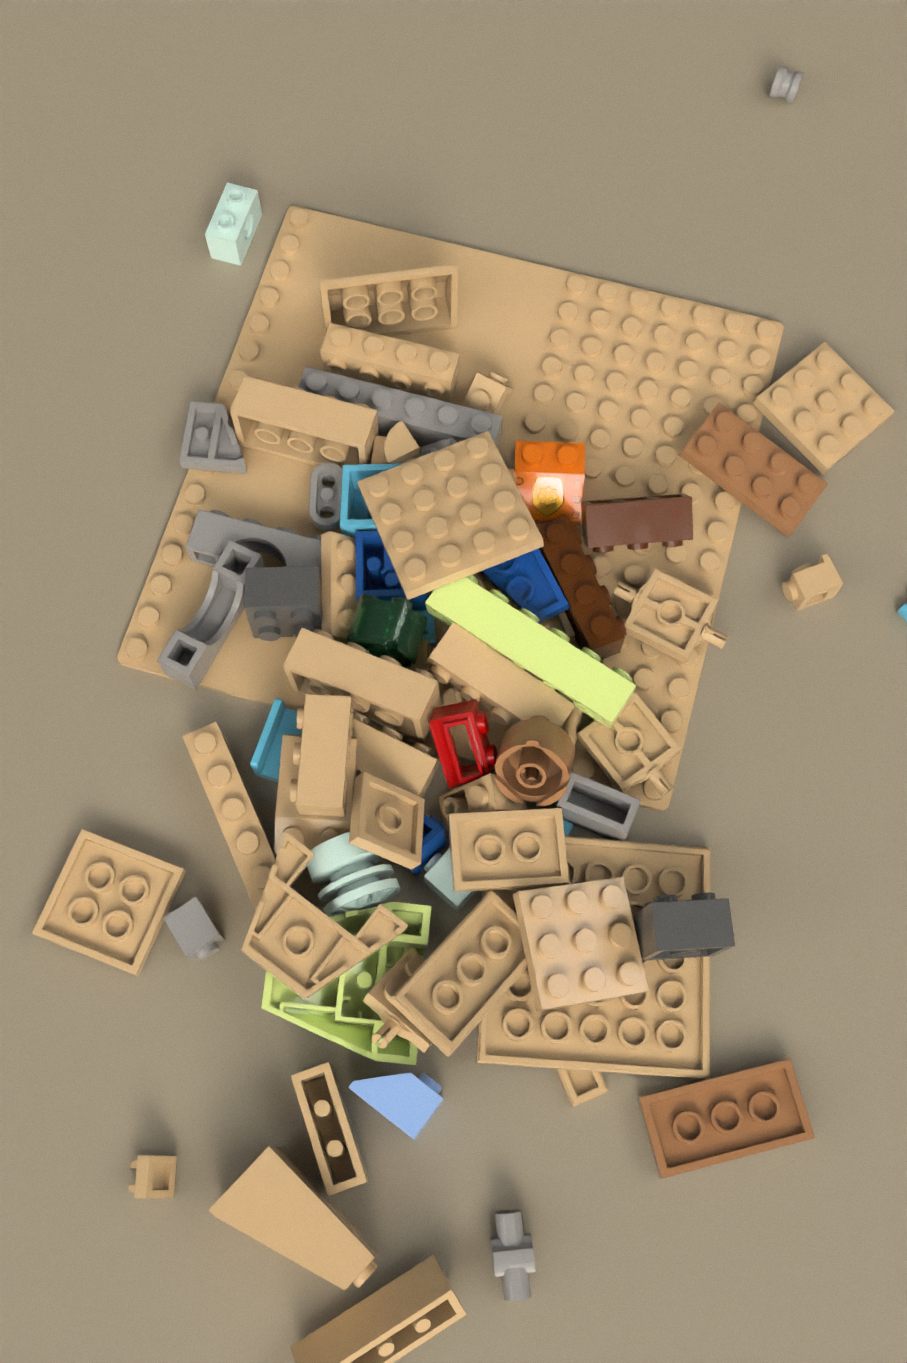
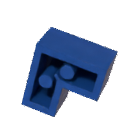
[355,530,431,613]

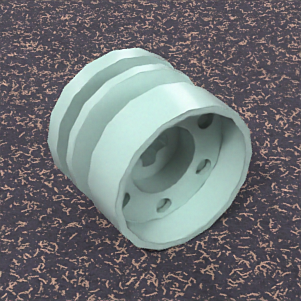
[307,832,401,917]

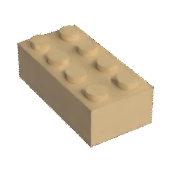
[230,375,379,470]
[283,628,441,743]

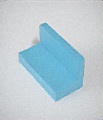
[250,698,302,782]

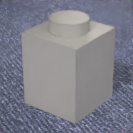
[163,897,225,961]

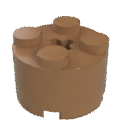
[495,715,576,806]

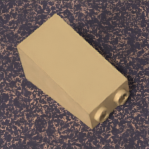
[209,1146,379,1291]

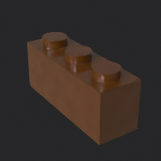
[581,493,693,553]

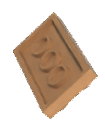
[679,403,828,537]
[638,1058,815,1179]

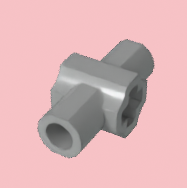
[490,1209,536,1301]

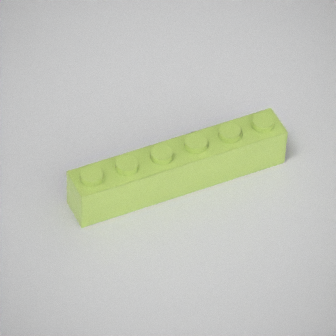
[425,575,636,729]

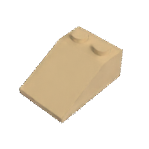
[274,734,358,854]

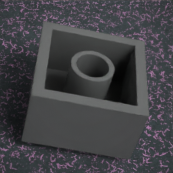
[244,566,322,641]
[633,892,735,961]

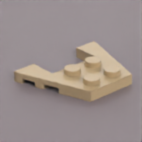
[241,833,408,1000]

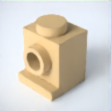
[782,553,843,611]

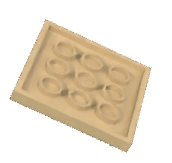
[357,431,544,600]

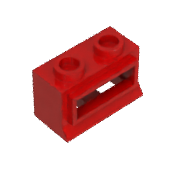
[428,699,498,789]

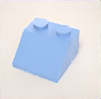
[348,1072,444,1140]

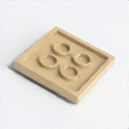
[753,342,895,474]
[32,829,186,977]
[513,877,649,1012]

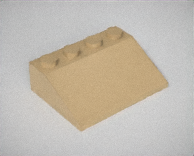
[319,264,459,336]

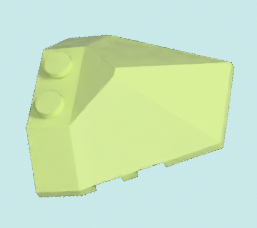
[261,902,431,1066]

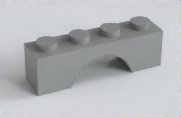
[186,510,321,576]
[157,540,265,690]

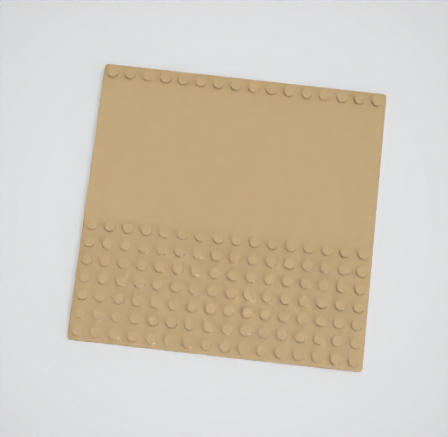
[117,206,784,812]

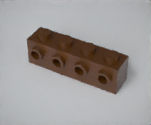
[537,515,627,660]

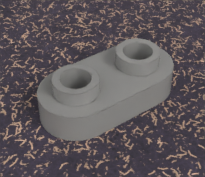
[309,463,343,531]

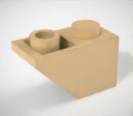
[438,773,527,832]

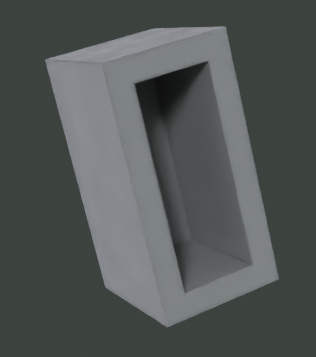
[556,772,641,841]

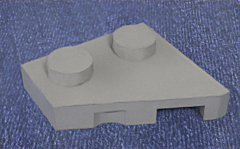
[179,401,247,474]

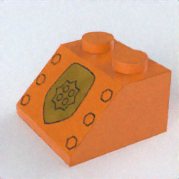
[514,440,585,524]

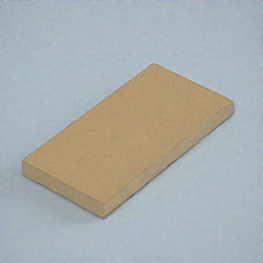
[389,890,527,1057]

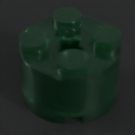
[345,594,427,668]

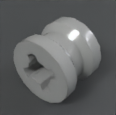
[769,65,804,104]

